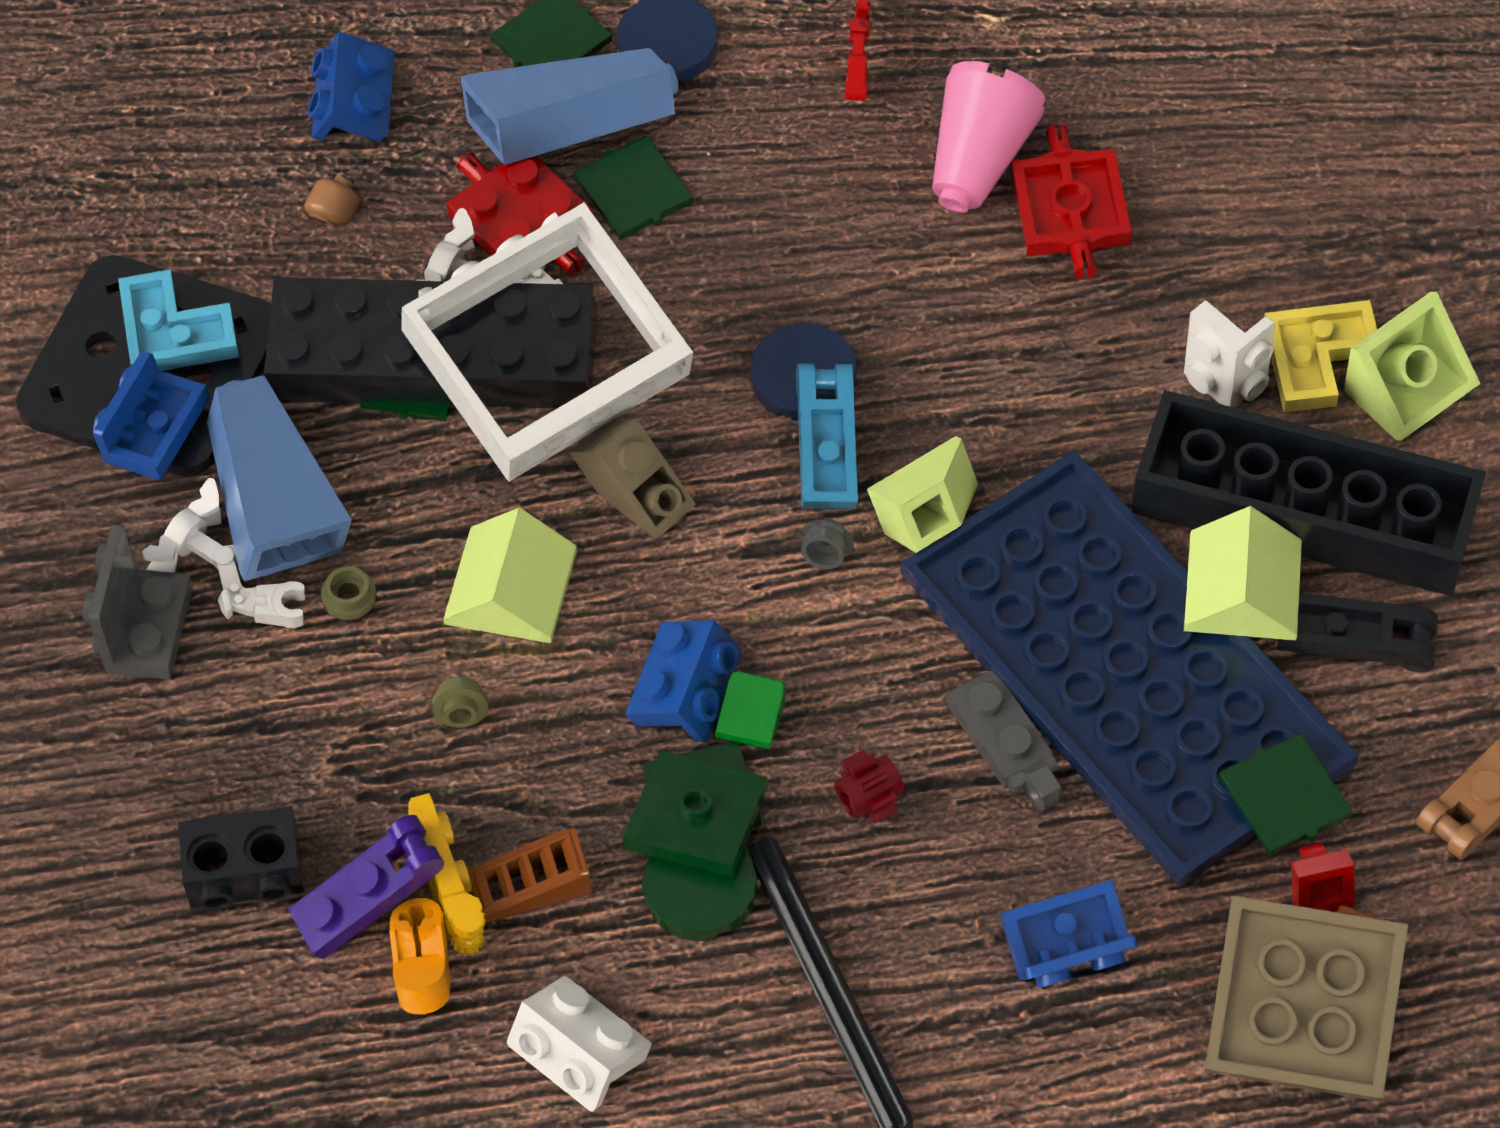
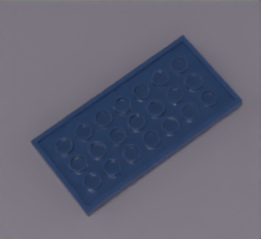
[901,450,1359,888]

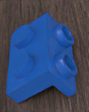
[308,31,395,142]
[93,351,210,481]
[625,620,742,742]
[999,880,1138,988]

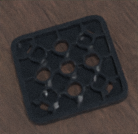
[16,255,271,477]

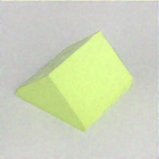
[1344,292,1481,441]
[1184,506,1302,640]
[443,507,577,643]

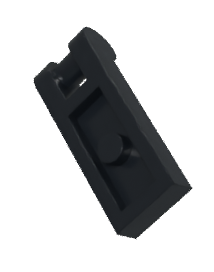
[1277,593,1438,672]

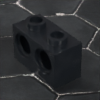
[178,806,305,910]

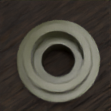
[321,566,377,620]
[432,676,488,728]

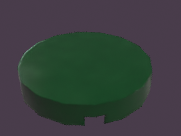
[642,850,757,941]

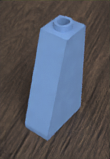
[461,48,678,165]
[207,375,352,581]

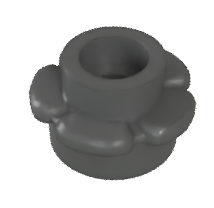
[801,519,854,569]

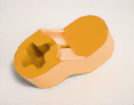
[389,898,451,1014]

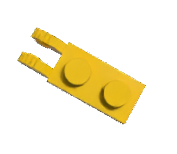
[408,793,485,956]

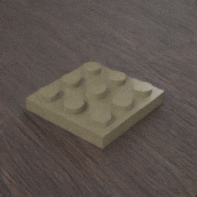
[1205,896,1408,1102]

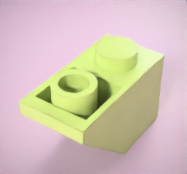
[867,436,978,553]

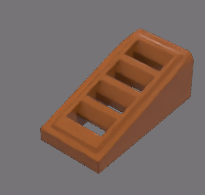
[467,827,592,923]

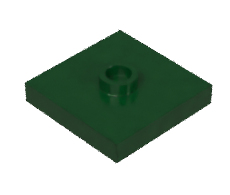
[623,750,768,878]

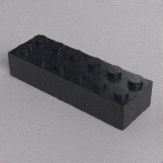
[264,277,597,408]
[1132,390,1486,597]

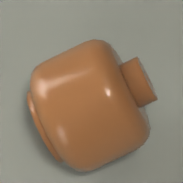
[304,176,361,227]

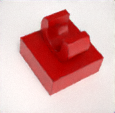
[1291,842,1355,912]

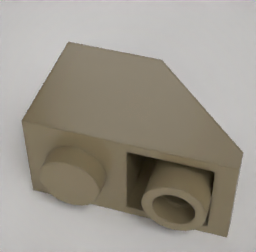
[569,418,696,538]

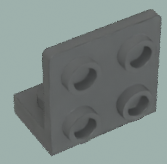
[83,524,193,680]

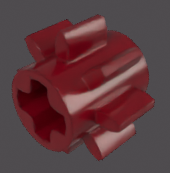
[834,749,905,824]

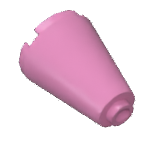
[932,61,1046,213]

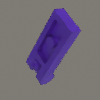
[288,815,444,959]

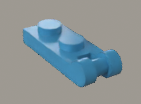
[796,363,858,509]

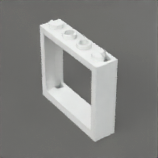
[401,203,693,482]

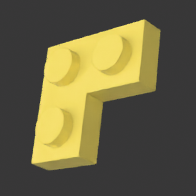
[1264,300,1377,413]

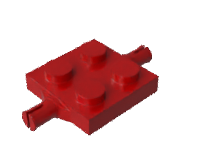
[1011,124,1132,280]
[446,152,593,277]

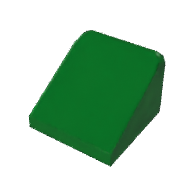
[715,671,786,749]

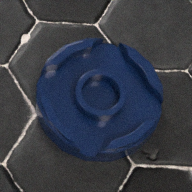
[617,0,717,82]
[750,323,857,421]

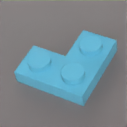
[118,269,239,371]

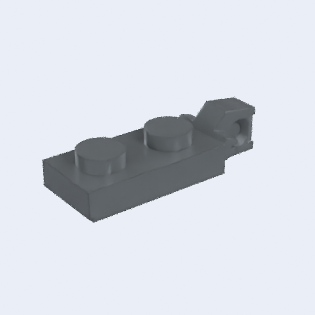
[946,670,1062,814]

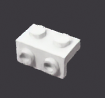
[1184,300,1275,408]
[507,975,652,1111]

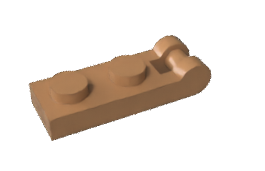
[1416,737,1500,860]

